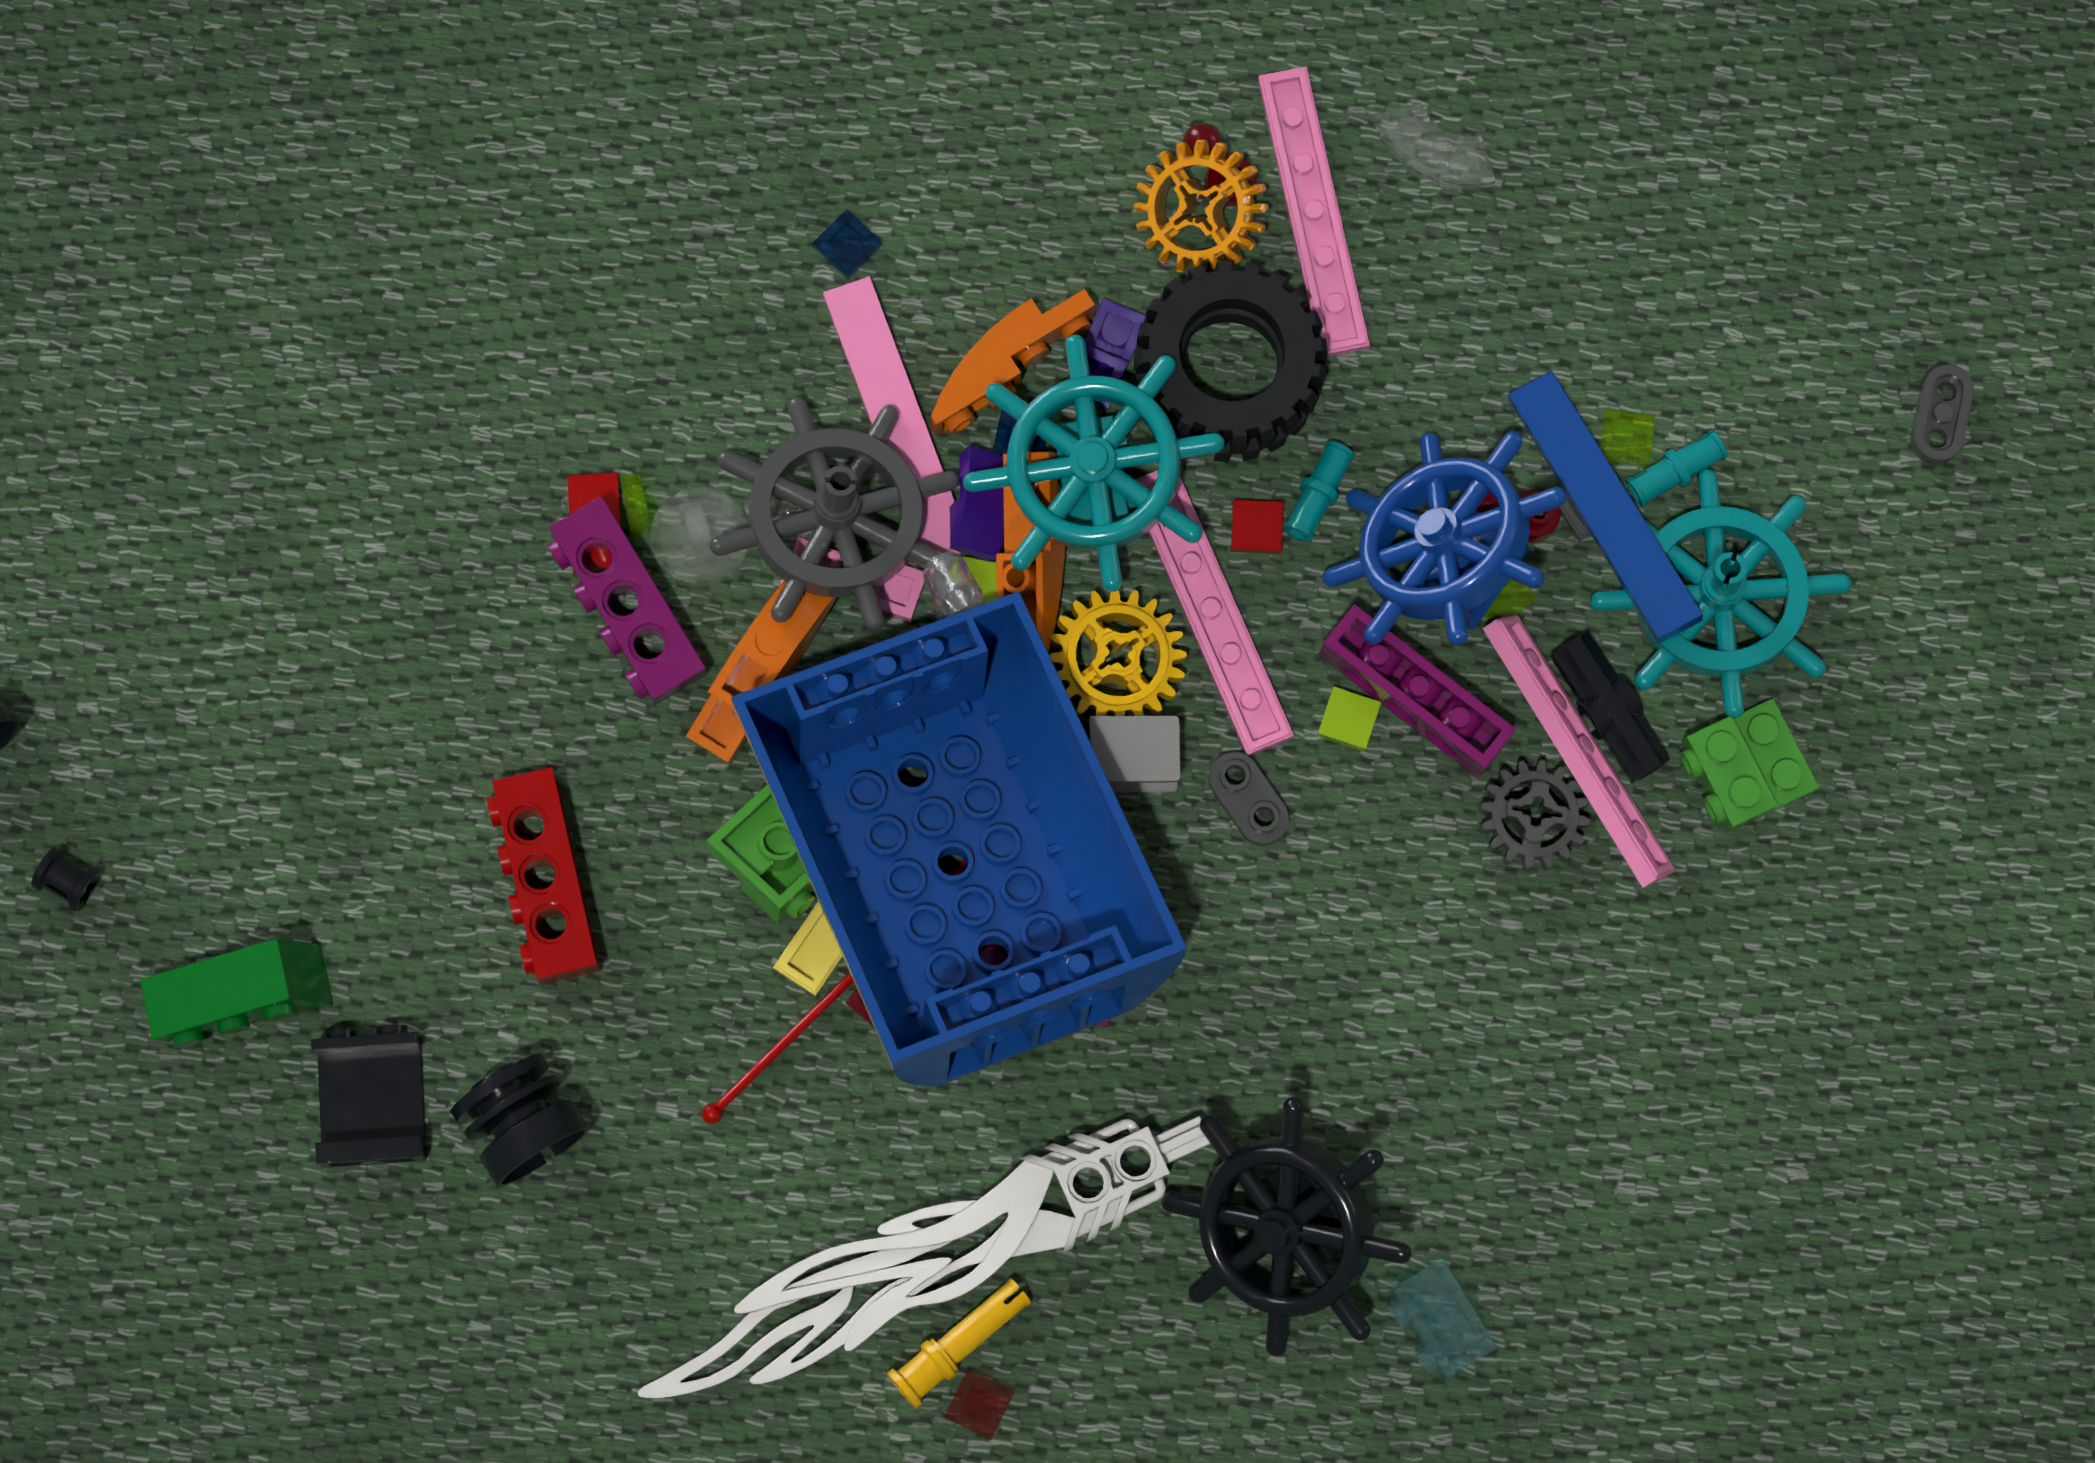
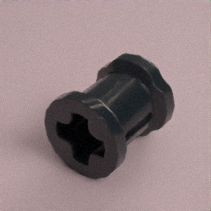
[31,847,101,911]

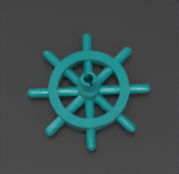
[1590,468,1852,719]

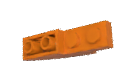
[931,289,1095,436]
[996,452,1066,652]
[686,581,837,763]

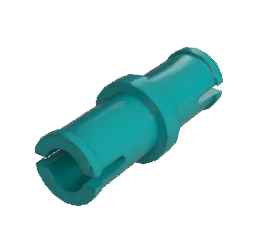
[1625,430,1728,507]
[1283,441,1355,543]

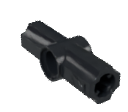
[1550,632,1670,784]

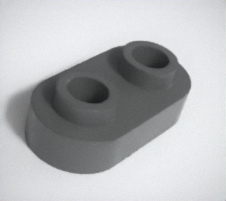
[1910,365,1974,465]
[1209,752,1289,846]

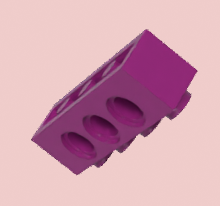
[547,496,707,706]
[1319,604,1516,779]

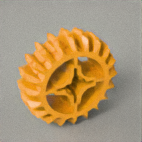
[1134,140,1269,272]

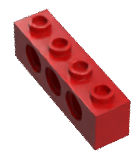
[486,767,601,985]

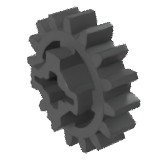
[1478,760,1591,872]

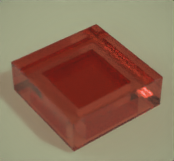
[944,1370,1014,1441]

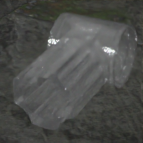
[922,552,983,622]

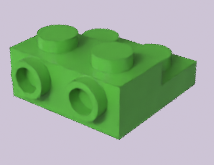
[1680,698,1820,833]
[705,785,815,924]

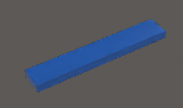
[1508,371,1703,644]

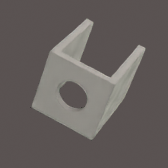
[1088,716,1180,793]

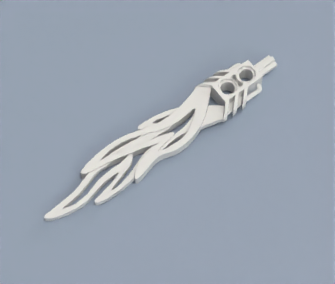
[638,1116,1210,1398]

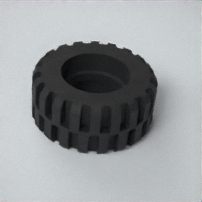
[1134,261,1328,462]

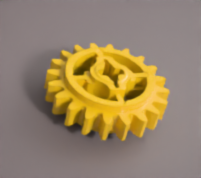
[1049,590,1187,718]

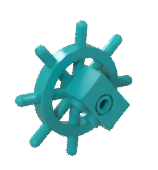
[963,334,1225,592]

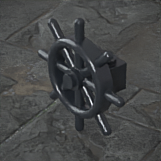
[1161,1097,1412,1357]

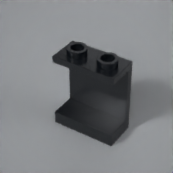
[311,1025,426,1168]

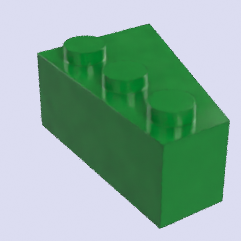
[140,938,334,1048]

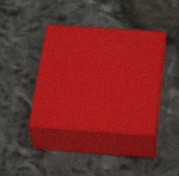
[1231,499,1283,554]

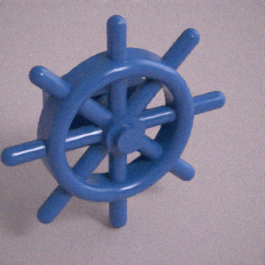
[1323,431,1567,646]

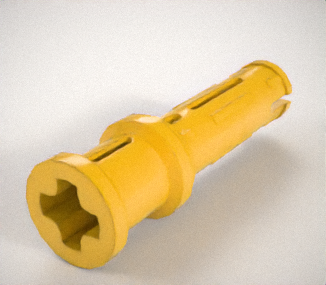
[886,1278,1032,1410]

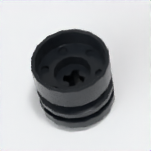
[450,1053,590,1188]

